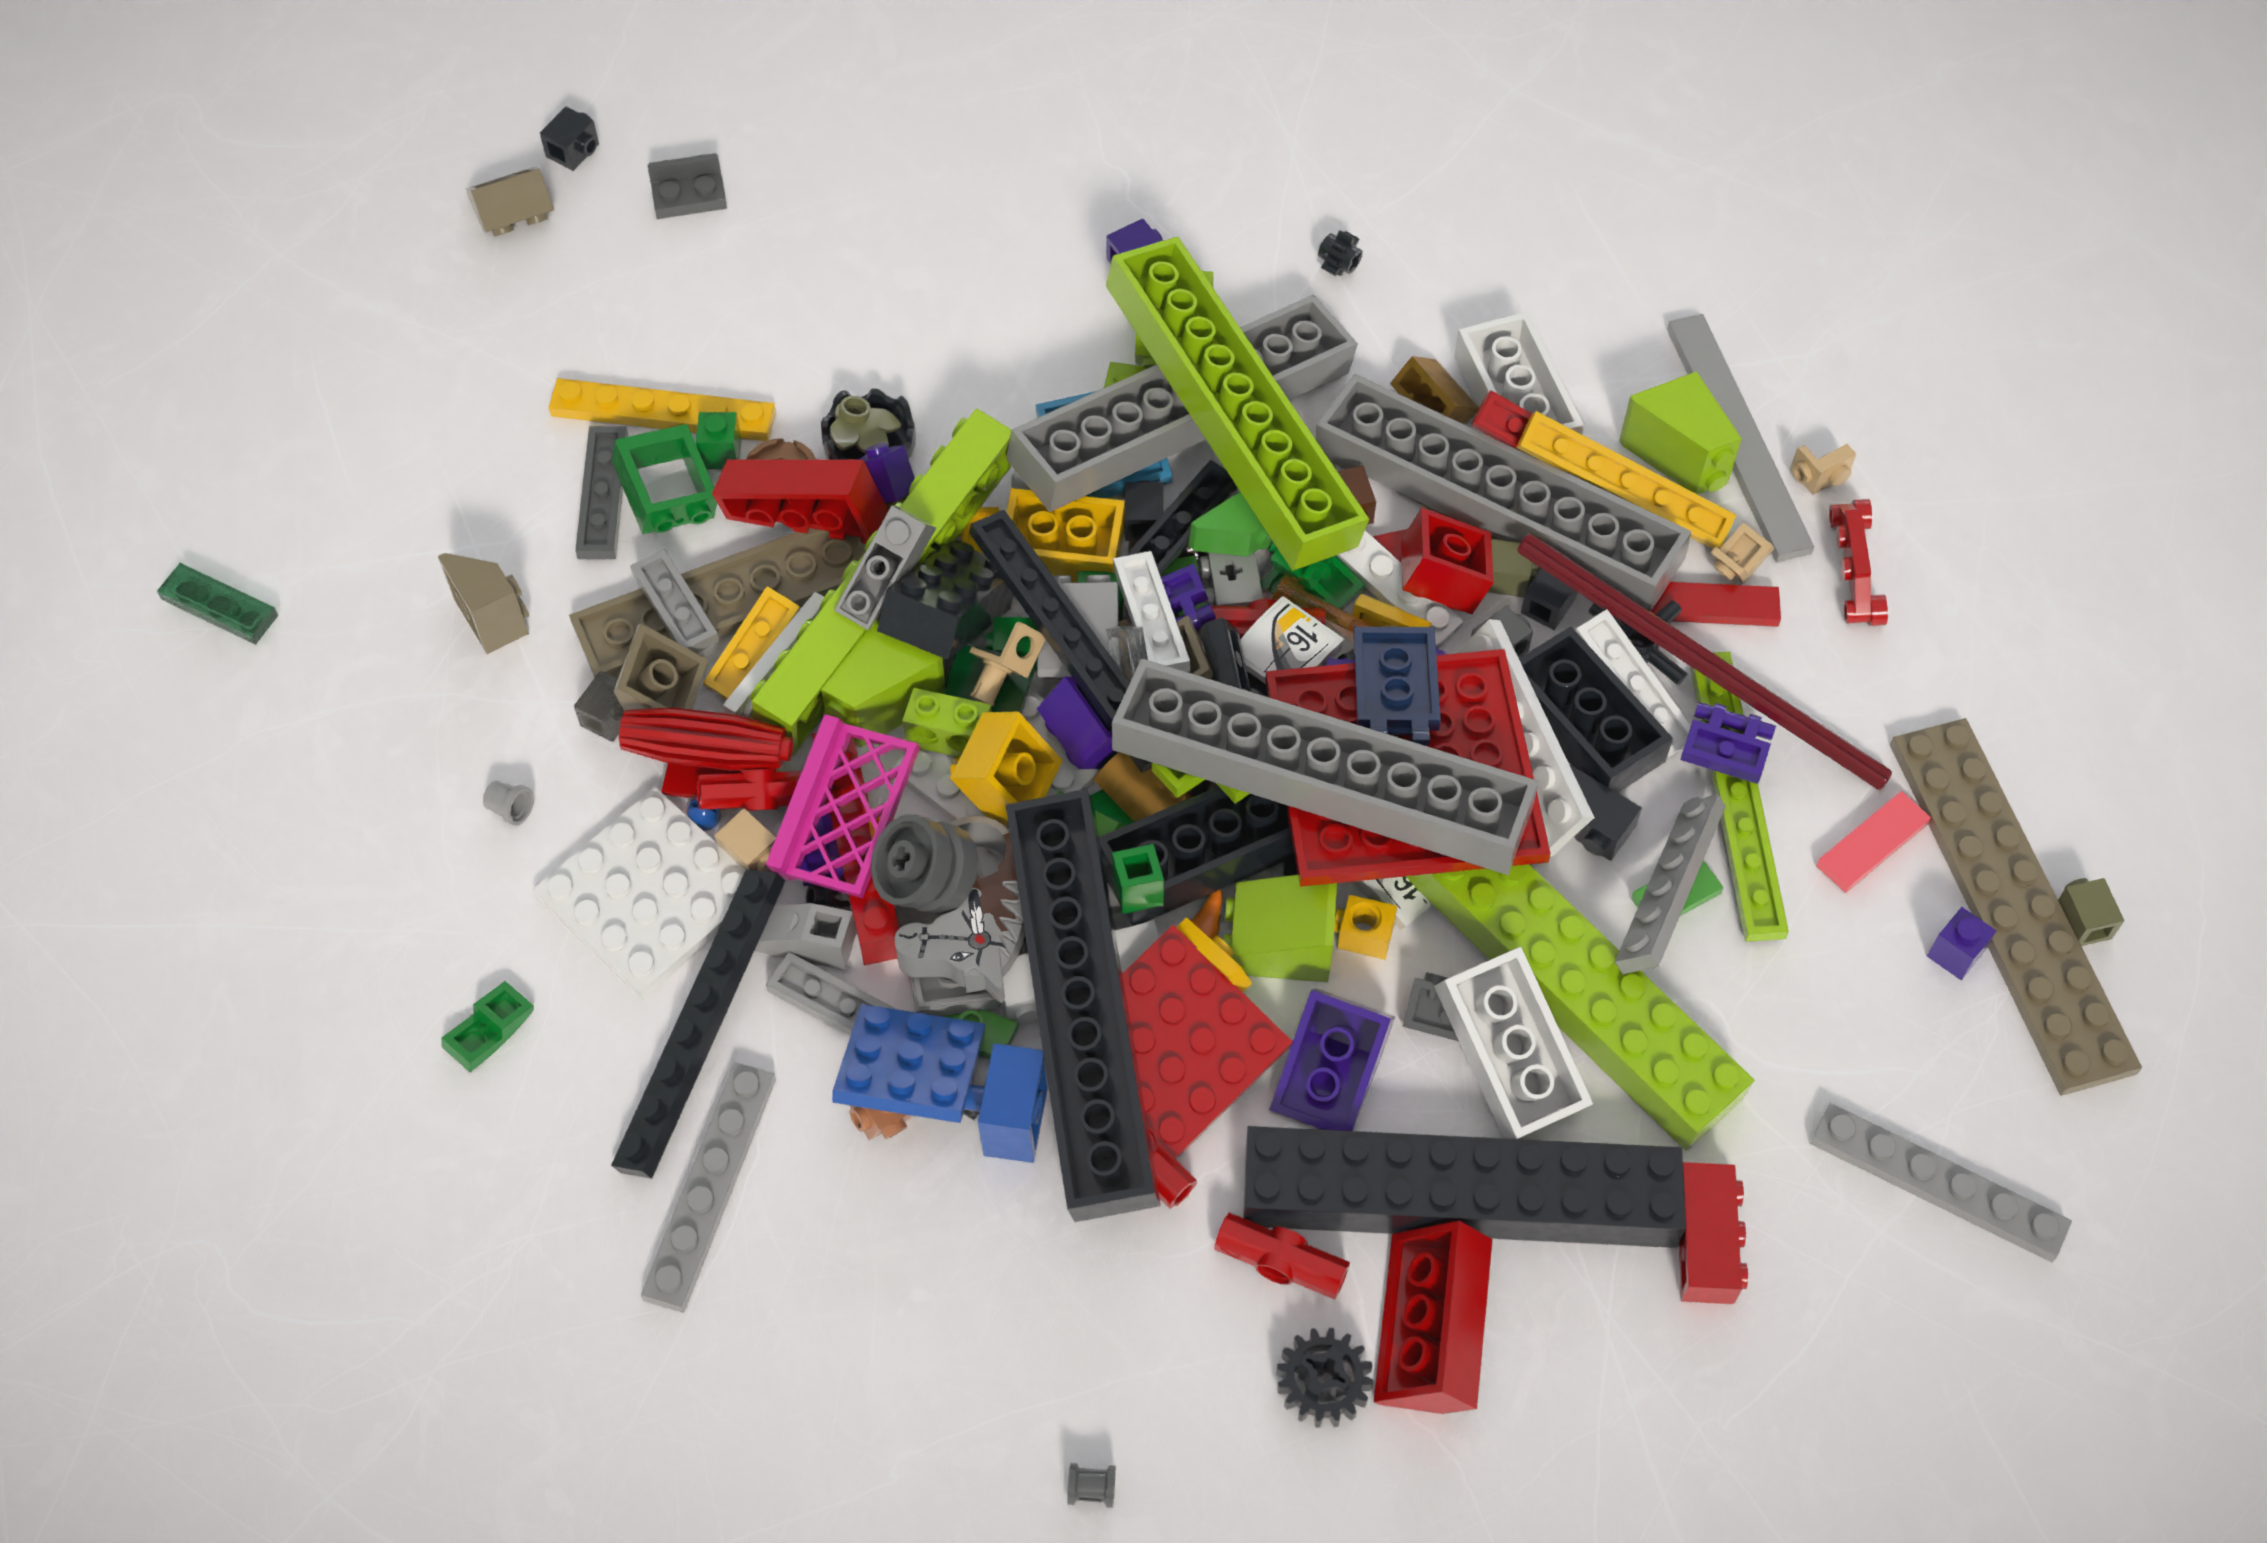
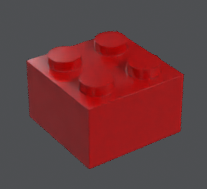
[1401,507,1494,615]

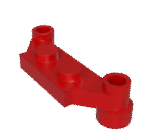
[1829,499,1888,626]

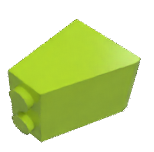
[1619,371,1742,495]
[821,620,945,748]
[1223,875,1337,983]

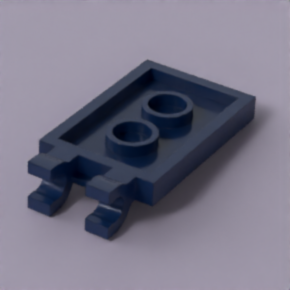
[1353,627,1441,747]

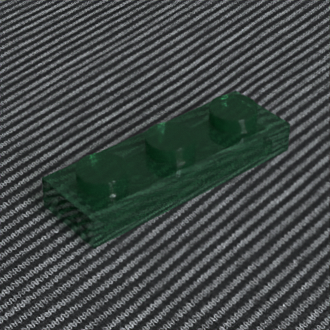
[157,563,278,645]

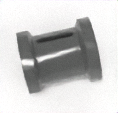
[1067,1463,1116,1508]

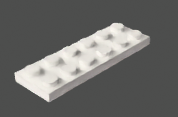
[1457,619,1594,858]

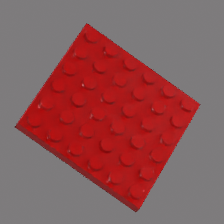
[1265,649,1551,887]

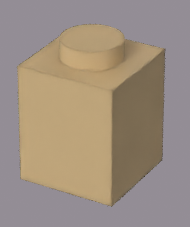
[714,808,776,872]

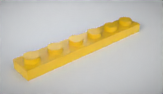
[548,378,776,441]
[1516,411,1736,549]

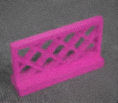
[766,714,920,898]

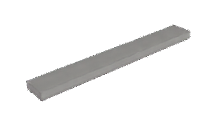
[1667,314,1814,563]

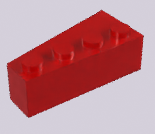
[712,459,889,544]

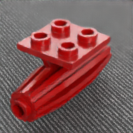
[619,707,793,799]

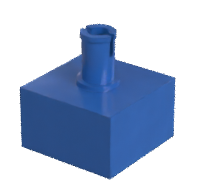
[964,1043,1048,1163]

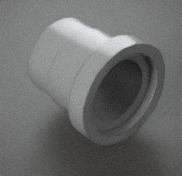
[483,781,534,826]

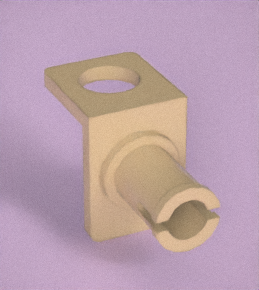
[969,622,1045,707]

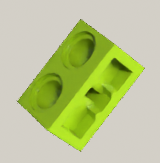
[902,688,992,757]

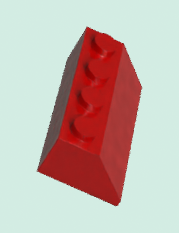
[1373,1221,1493,1414]

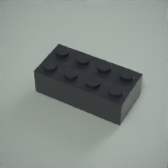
[877,541,1014,660]
[1519,626,1673,793]

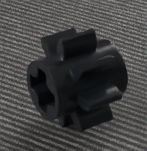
[1318,230,1363,276]

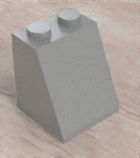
[1038,575,1120,679]

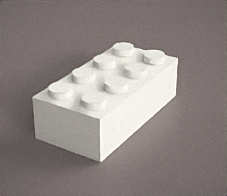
[1454,311,1584,435]
[1434,947,1593,1139]

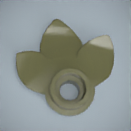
[830,396,901,454]

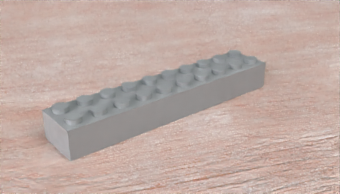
[1006,294,1358,512]
[1316,373,1692,612]
[1112,658,1538,875]

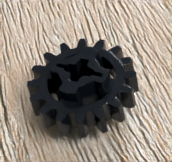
[1276,1327,1374,1428]

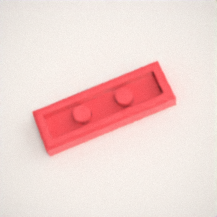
[1816,791,1931,893]

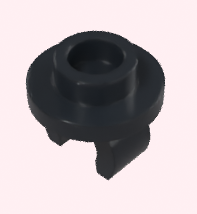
[806,884,850,910]

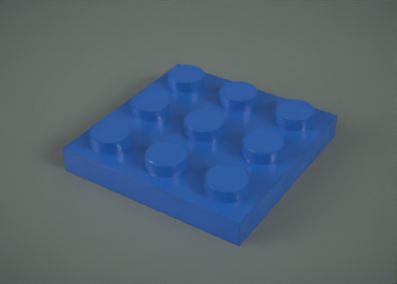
[832,1004,985,1123]

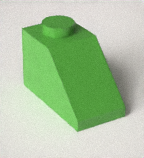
[1188,492,1273,557]

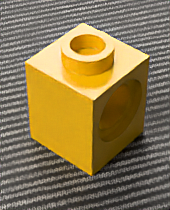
[1334,895,1398,960]

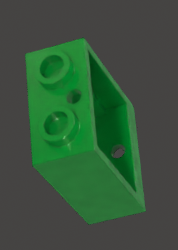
[612,424,717,535]

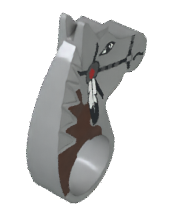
[894,816,1025,1003]

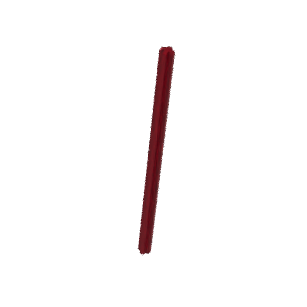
[1517,534,1892,789]

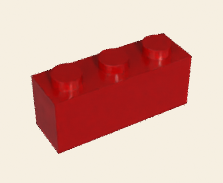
[1679,1162,1748,1304]

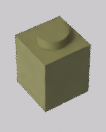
[1488,539,1539,597]
[2058,878,2125,946]

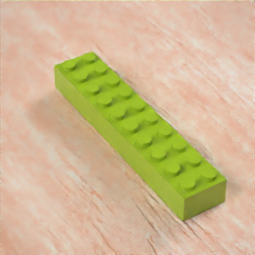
[1106,236,1369,571]
[750,408,1012,756]
[1405,864,1755,1151]

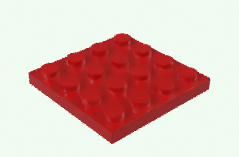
[1122,924,1293,1160]

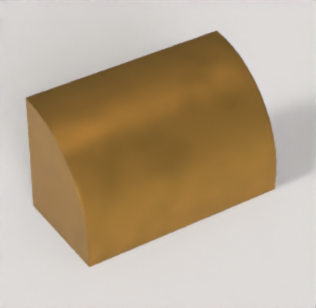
[1390,356,1479,424]
[1093,752,1194,822]

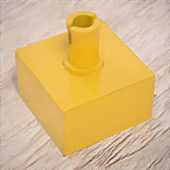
[950,712,1063,826]

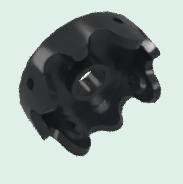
[821,388,916,460]

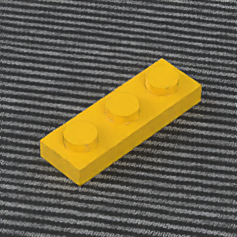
[703,586,800,700]

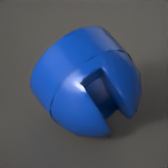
[687,797,721,831]

